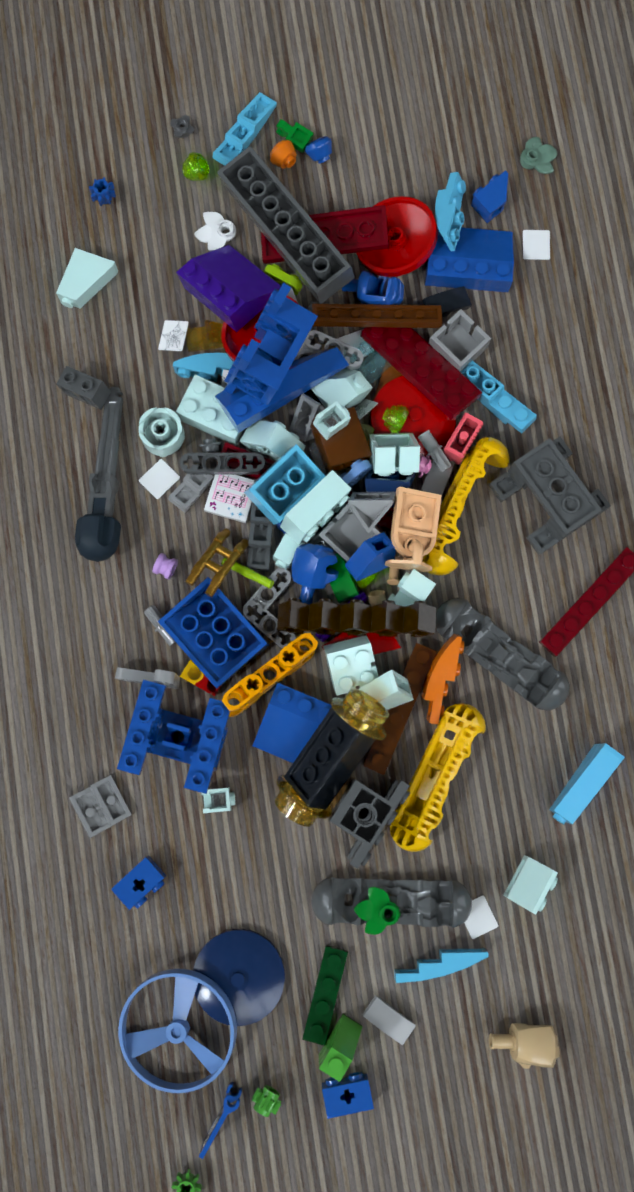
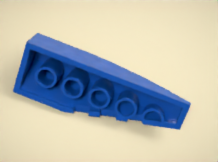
[215,347,349,433]

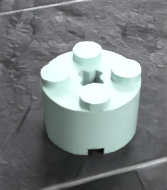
[139,407,185,457]

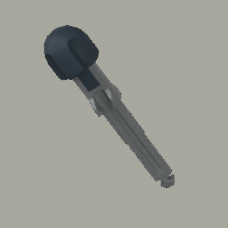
[75,387,123,562]

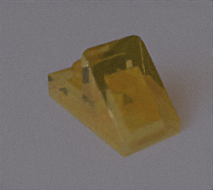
[186,320,224,352]

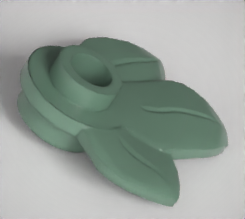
[520,137,557,174]

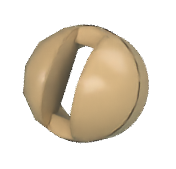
[368,590,386,606]

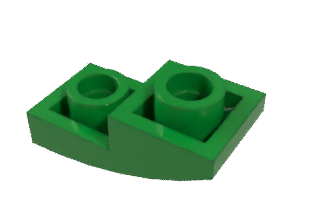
[326,553,359,603]

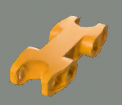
[222,633,318,717]

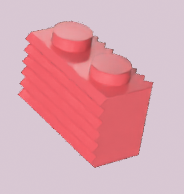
[443,412,483,465]

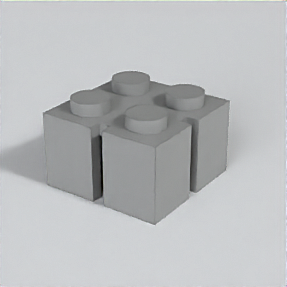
[429,309,491,372]
[319,503,383,561]

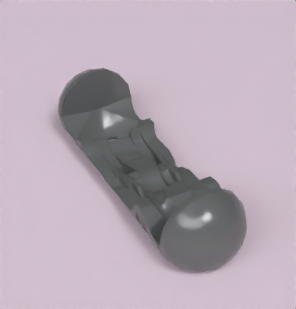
[436,598,570,711]
[311,878,472,928]

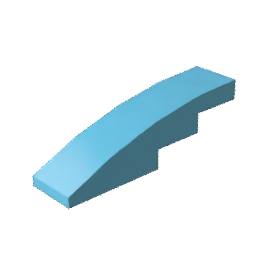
[213,92,277,166]
[394,948,488,983]

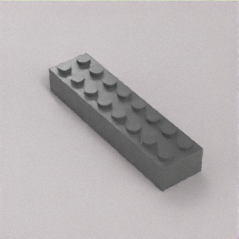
[217,146,355,304]

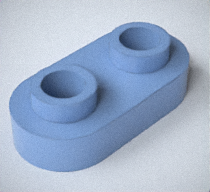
[339,459,373,487]

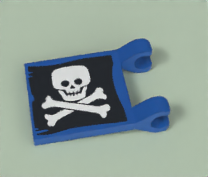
[199,1082,242,1159]

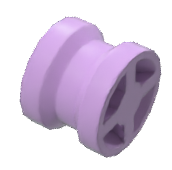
[152,553,178,580]

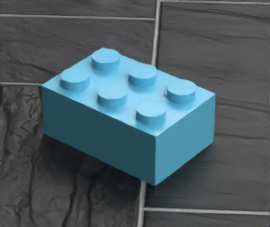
[244,444,325,525]

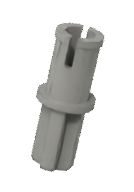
[418,430,451,472]
[144,605,176,647]

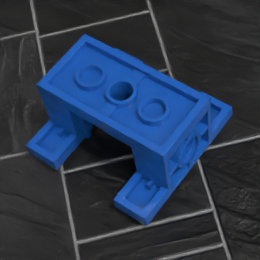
[224,282,318,405]
[117,680,232,794]

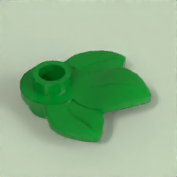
[354,887,400,935]

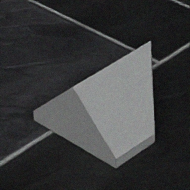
[289,393,325,442]
[348,492,396,534]

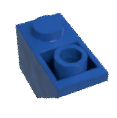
[471,170,508,223]
[345,532,396,581]

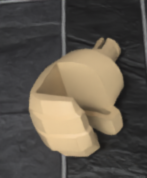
[489,1023,560,1069]

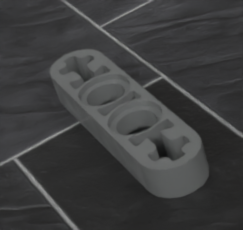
[180,453,265,475]

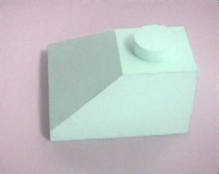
[311,369,373,409]

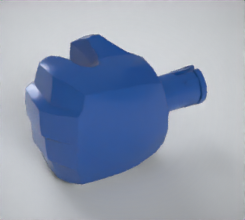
[342,271,404,305]
[292,543,339,605]

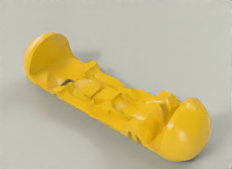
[422,437,510,576]
[390,703,486,852]

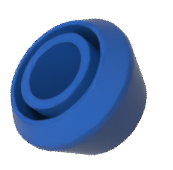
[305,136,332,164]

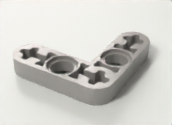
[294,330,364,370]
[243,568,296,649]
[115,667,180,689]

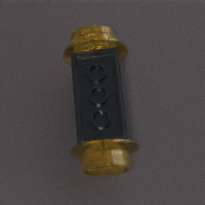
[275,688,389,827]

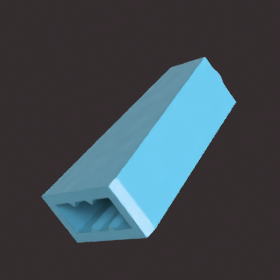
[549,743,625,825]

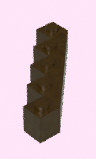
[277,598,436,637]

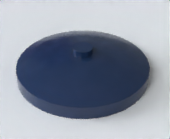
[193,929,285,1026]

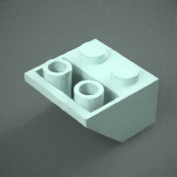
[503,855,558,915]

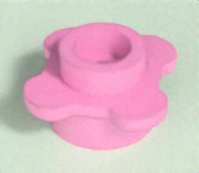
[417,455,432,478]

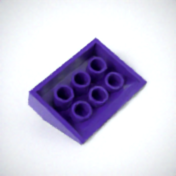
[176,245,281,332]

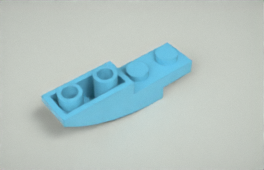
[435,172,466,251]
[173,353,233,382]
[461,360,537,434]

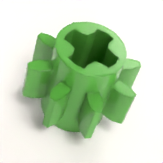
[252,1085,282,1117]
[171,1169,202,1192]

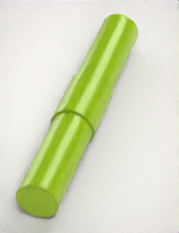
[221,557,274,589]

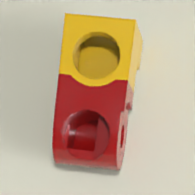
[179,659,222,697]

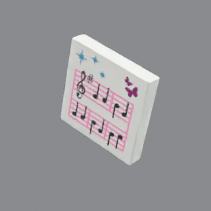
[204,475,254,523]

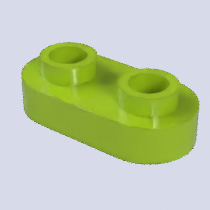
[263,264,303,295]

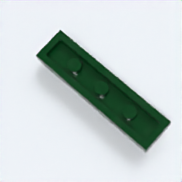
[302,945,348,1046]

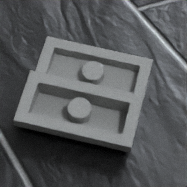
[69,775,132,839]

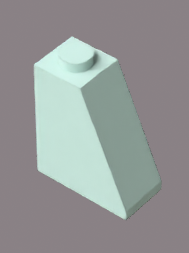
[56,248,118,309]
[351,670,414,718]

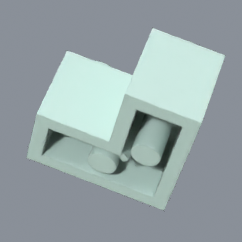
[240,418,306,461]
[388,569,436,607]

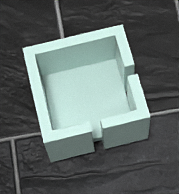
[369,433,420,476]
[323,635,378,696]

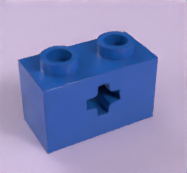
[111,856,167,910]
[322,1072,374,1119]

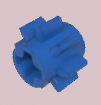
[89,177,116,206]

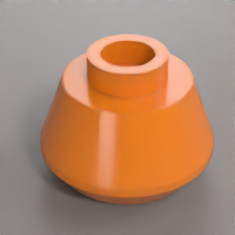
[270,140,297,169]

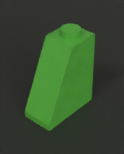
[319,1014,362,1082]

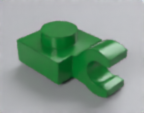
[276,119,314,153]

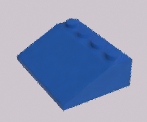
[425,228,514,292]
[158,577,269,689]
[252,683,361,763]

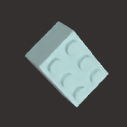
[176,375,245,446]
[280,470,352,545]

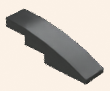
[247,479,273,572]

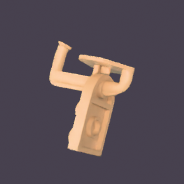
[385,487,442,585]

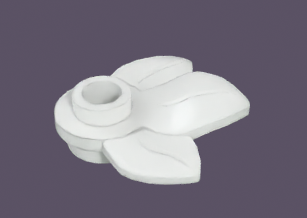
[194,212,236,251]

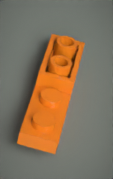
[421,634,464,724]

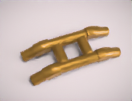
[185,528,249,597]

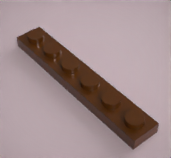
[312,304,442,328]
[363,643,437,775]

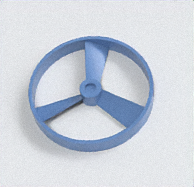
[118,969,237,1093]

